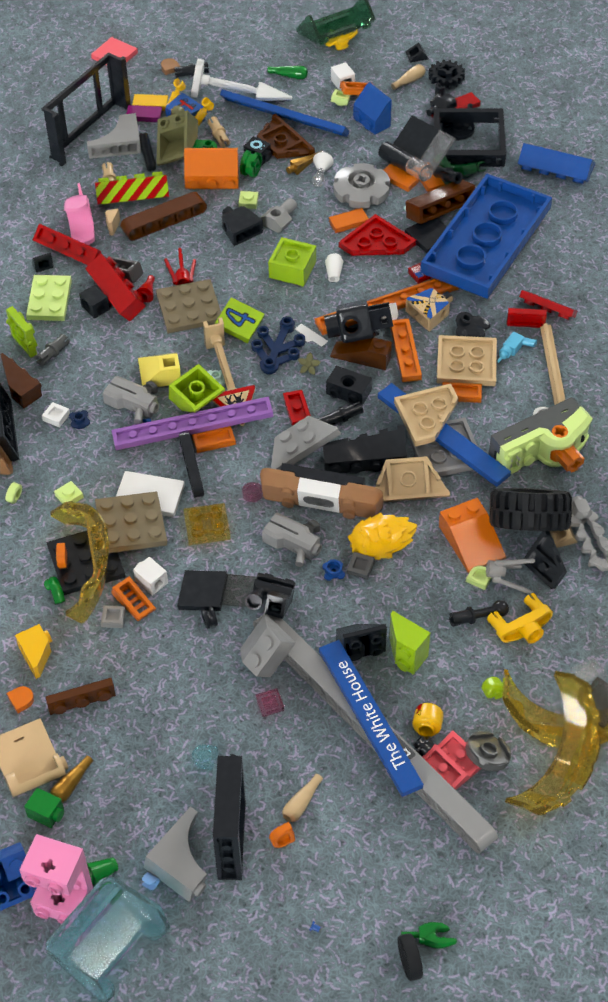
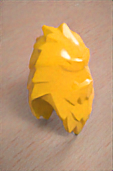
[348,512,418,560]

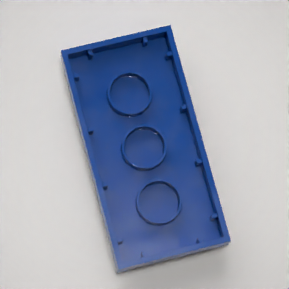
[420,174,552,299]

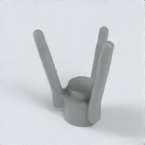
[486,559,535,595]

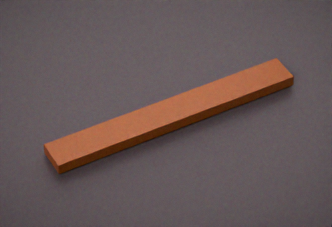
[315,279,459,335]

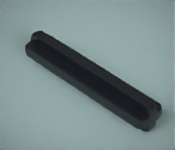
[139,132,156,172]

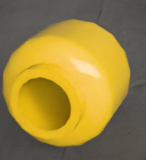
[412,703,444,737]

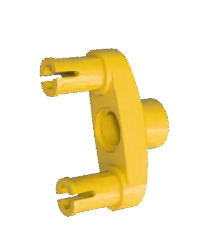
[487,593,553,644]

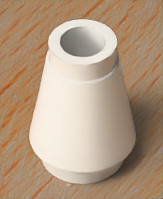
[325,254,343,282]

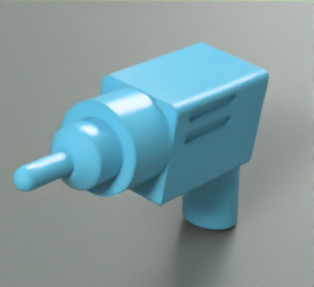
[497,332,537,363]

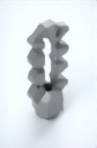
[570,496,608,572]

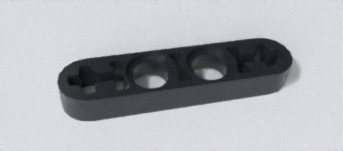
[179,432,204,498]

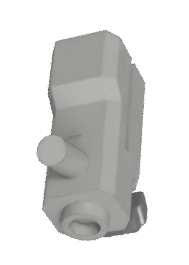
[103,376,159,424]
[262,512,322,567]

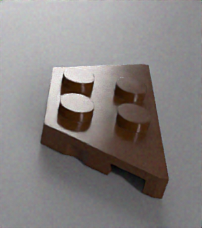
[257,113,315,159]

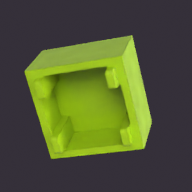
[268,237,316,286]

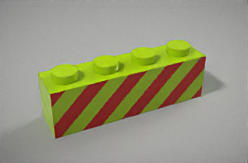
[95,171,169,205]

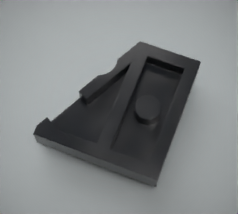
[524,531,567,589]

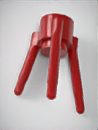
[164,248,196,285]

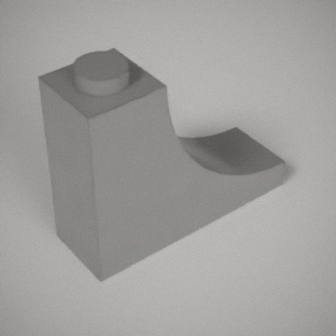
[87,113,141,159]
[143,806,207,902]

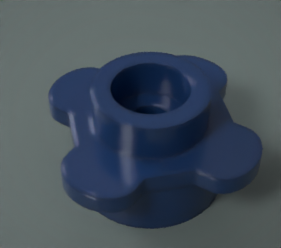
[69,410,90,429]

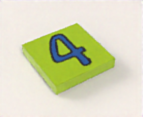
[215,297,265,343]

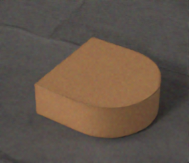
[161,58,180,75]

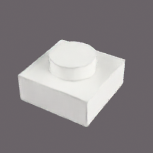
[42,402,70,428]

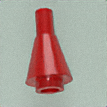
[137,275,155,303]

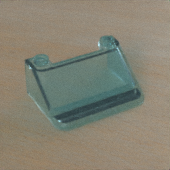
[45,877,170,1002]

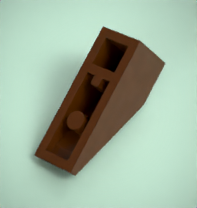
[330,337,392,371]

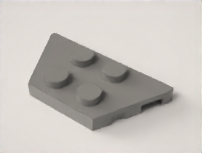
[271,415,341,470]

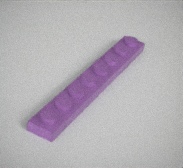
[112,397,273,450]

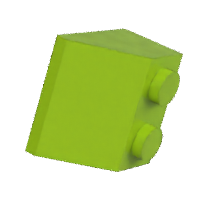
[169,364,225,413]
[389,611,430,675]

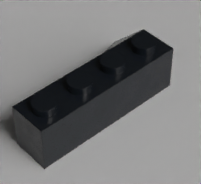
[322,424,407,474]

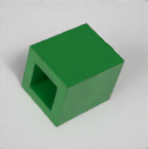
[24,788,64,829]

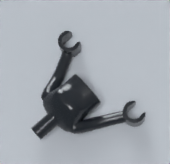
[426,83,477,116]

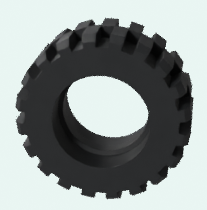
[489,488,572,531]

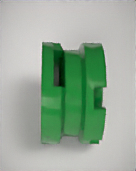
[240,150,262,178]

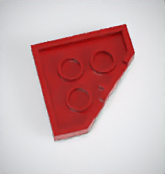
[338,214,416,256]

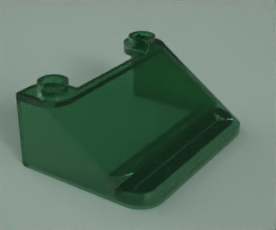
[296,0,376,45]

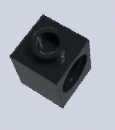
[79,285,110,319]

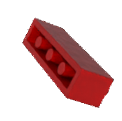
[85,253,146,321]

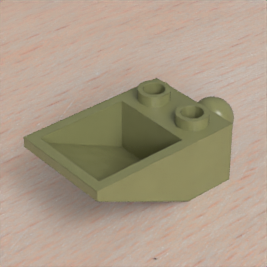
[156,105,198,166]

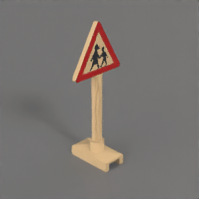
[203,318,255,426]

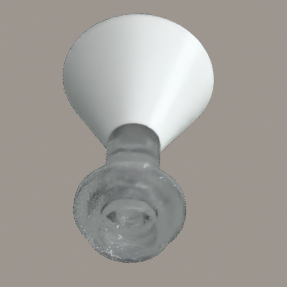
[311,151,334,187]

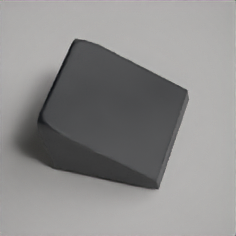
[405,42,429,63]
[32,253,54,273]

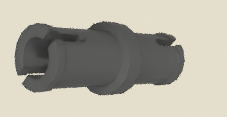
[35,334,70,366]

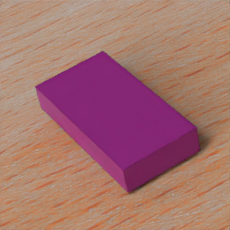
[126,105,162,122]

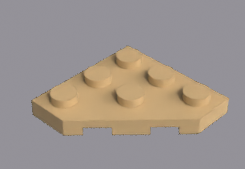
[394,383,458,447]

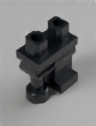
[245,573,296,619]

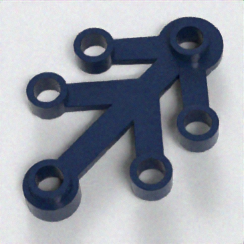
[251,316,306,374]

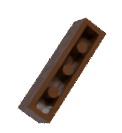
[406,180,475,224]

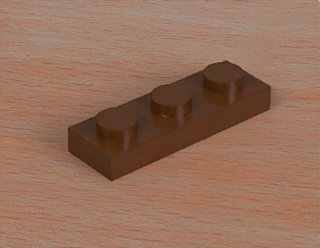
[45,678,116,715]

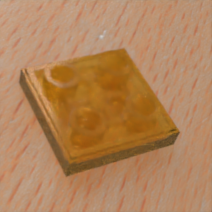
[183,503,231,546]

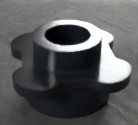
[413,736,434,756]

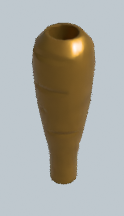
[50,755,93,803]

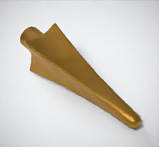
[286,151,324,175]

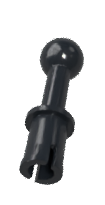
[449,600,509,627]

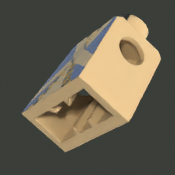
[405,288,453,331]

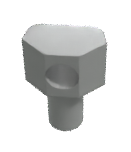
[260,198,297,233]

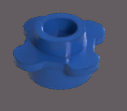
[322,559,345,581]

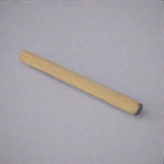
[540,323,566,405]

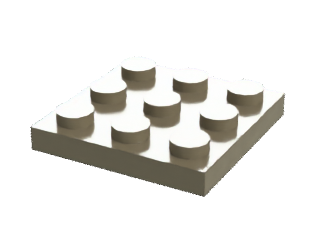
[156,279,221,334]
[95,491,167,554]

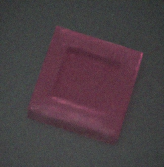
[256,688,284,717]

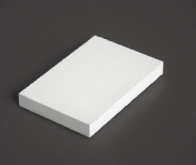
[116,471,185,517]

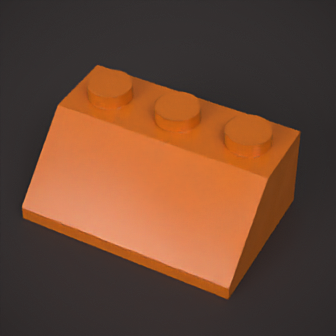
[184,148,239,189]

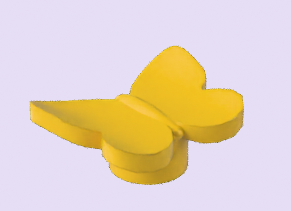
[324,30,358,50]

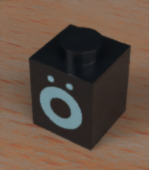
[243,136,272,166]

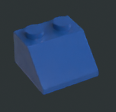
[353,82,392,135]

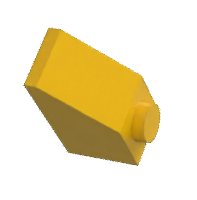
[15,624,52,679]

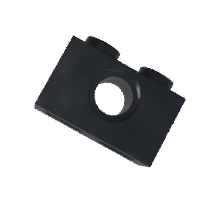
[326,366,372,406]

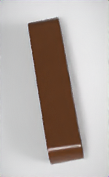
[120,192,207,241]

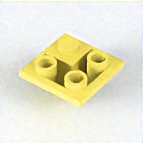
[138,353,181,387]

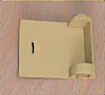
[0,718,69,797]

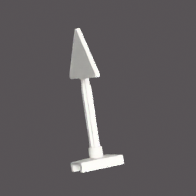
[191,59,292,101]

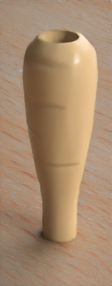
[391,64,425,90]
[282,774,323,822]

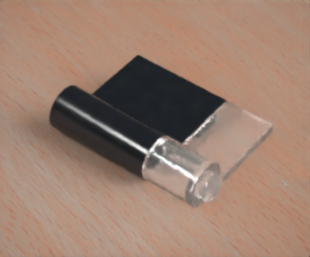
[378,115,455,182]

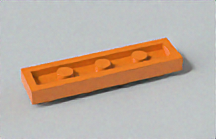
[390,318,422,382]

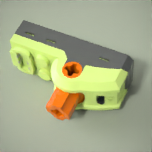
[489,397,593,474]

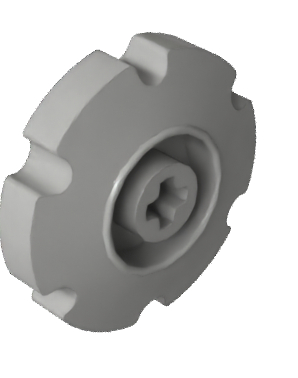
[333,163,390,209]

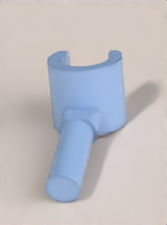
[142,872,160,890]

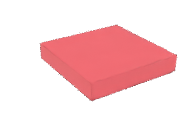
[91,37,138,65]

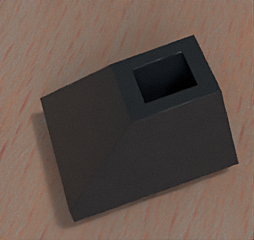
[336,624,387,661]

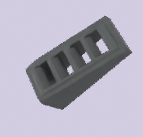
[111,257,143,283]

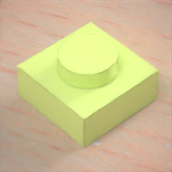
[331,89,351,106]
[238,191,258,209]
[54,481,84,508]

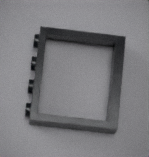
[433,108,506,167]
[213,754,246,880]

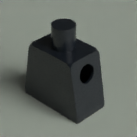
[222,206,263,246]

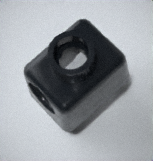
[324,299,393,343]

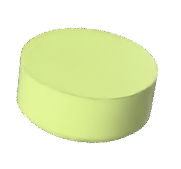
[5,482,22,504]

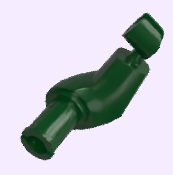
[434,152,486,178]

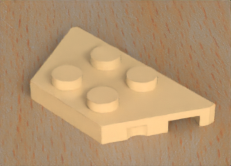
[375,456,450,502]

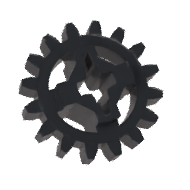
[429,60,465,89]

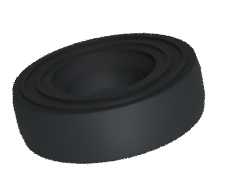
[398,933,423,981]

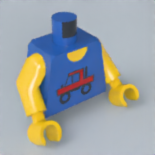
[165,78,214,126]

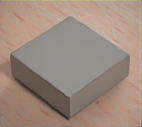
[101,605,126,628]

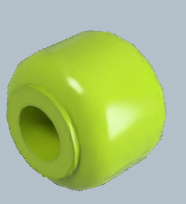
[481,677,506,699]

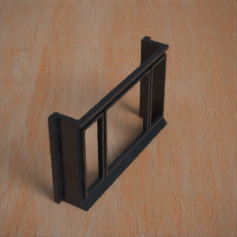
[41,52,131,166]

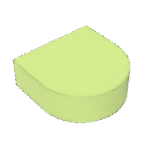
[466,566,491,590]

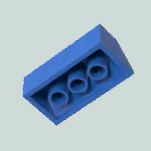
[518,143,595,184]

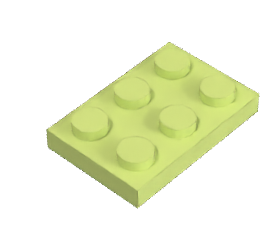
[26,275,72,321]

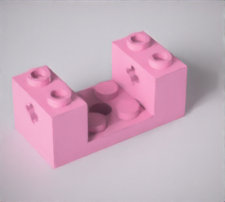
[20,834,94,927]

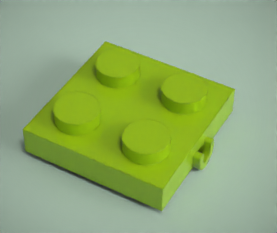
[6,306,38,358]

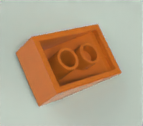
[439,498,506,573]

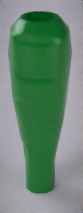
[267,66,308,80]

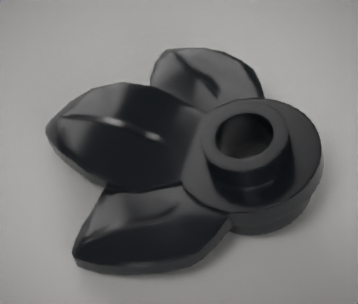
[455,312,490,337]

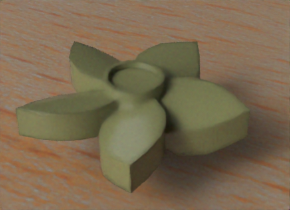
[298,352,321,375]

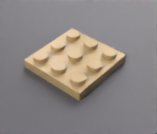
[437,335,497,387]

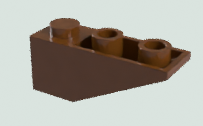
[0,353,42,408]

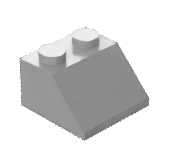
[240,614,296,677]

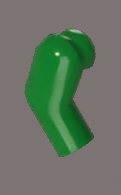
[44,577,65,605]

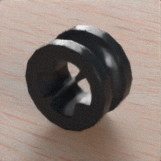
[201,607,218,629]

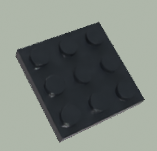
[46,527,126,595]

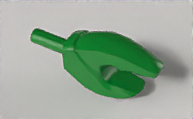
[401,922,457,949]

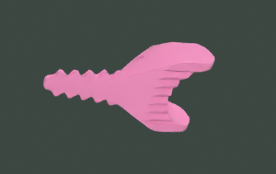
[64,183,95,245]

